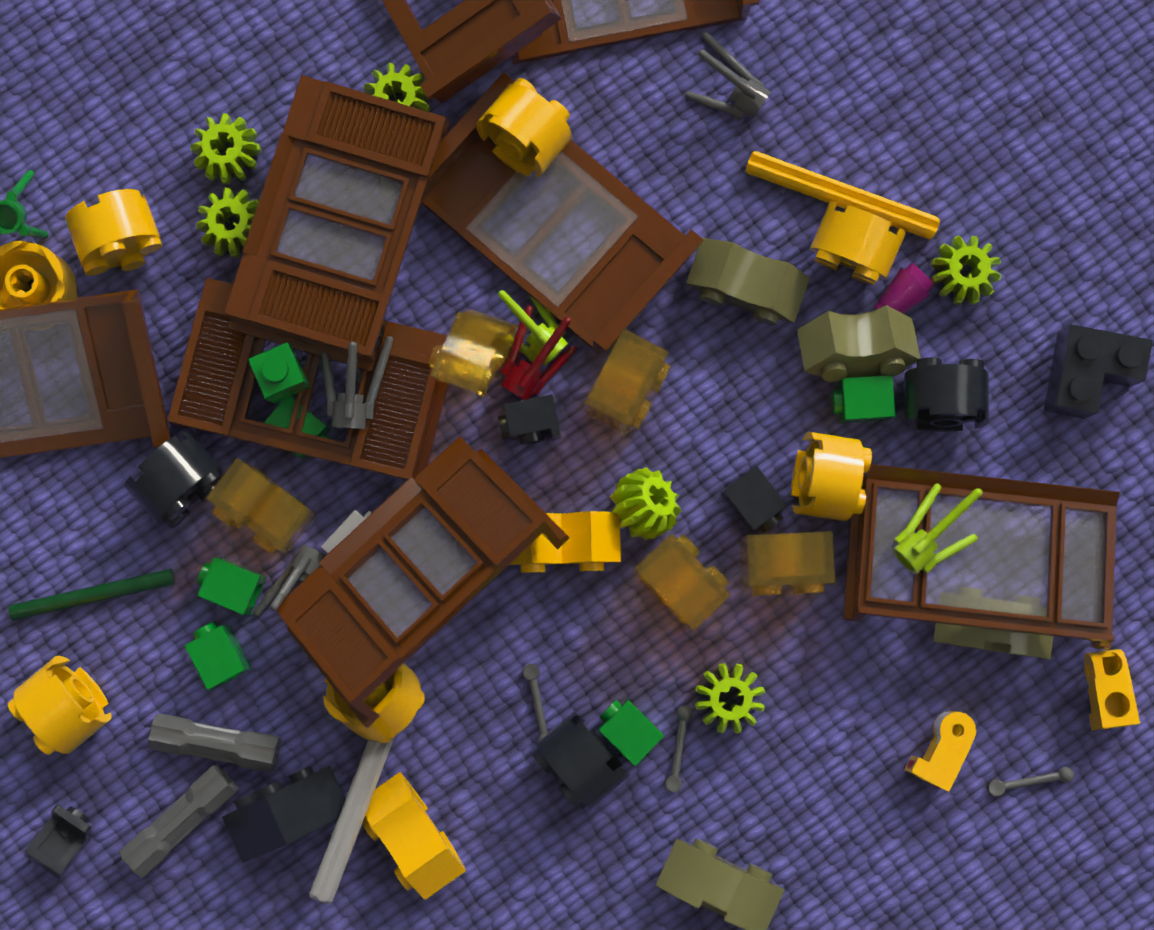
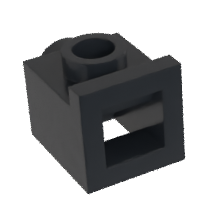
[498,394,561,445]

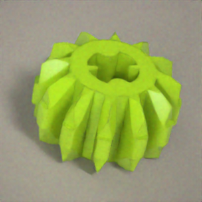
[363,63,430,112]
[190,113,262,185]
[196,187,259,258]
[930,236,1001,305]
[610,467,682,541]
[695,663,765,734]

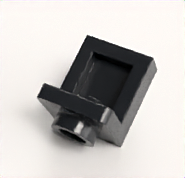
[24,804,91,879]

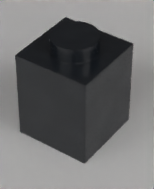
[720,466,787,533]

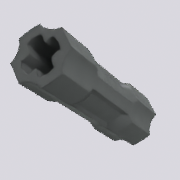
[148,713,281,773]
[119,764,239,878]

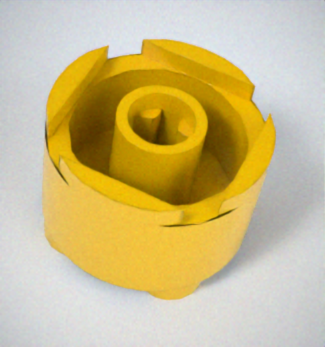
[476,78,572,178]
[65,189,163,276]
[810,202,906,285]
[0,241,78,331]
[791,432,872,521]
[8,656,112,755]
[323,663,425,743]

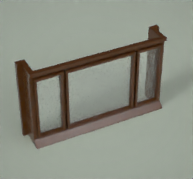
[843,464,1120,650]

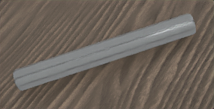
[309,737,395,904]

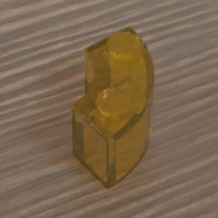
[429,309,518,398]

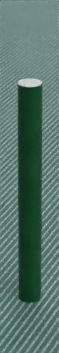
[9,569,175,621]

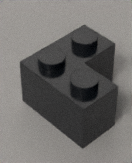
[1044,324,1153,419]
[222,765,345,863]

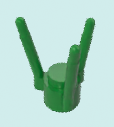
[0,170,48,239]

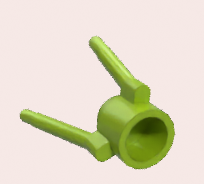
[485,290,568,366]
[893,484,982,574]

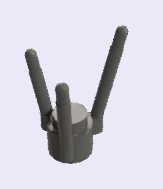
[685,31,771,120]
[321,336,393,429]
[253,544,326,652]

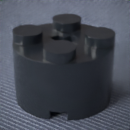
[904,357,989,432]
[124,431,223,529]
[532,711,630,810]

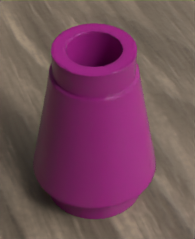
[873,263,935,314]

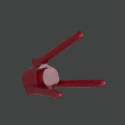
[500,305,577,400]

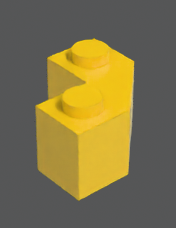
[509,511,621,573]

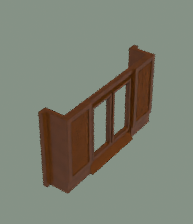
[382,0,562,103]
[167,278,458,481]

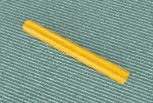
[746,151,940,239]

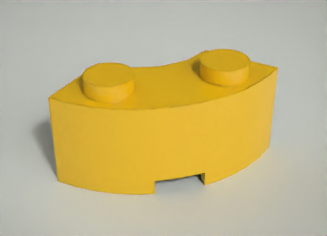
[362,772,466,900]

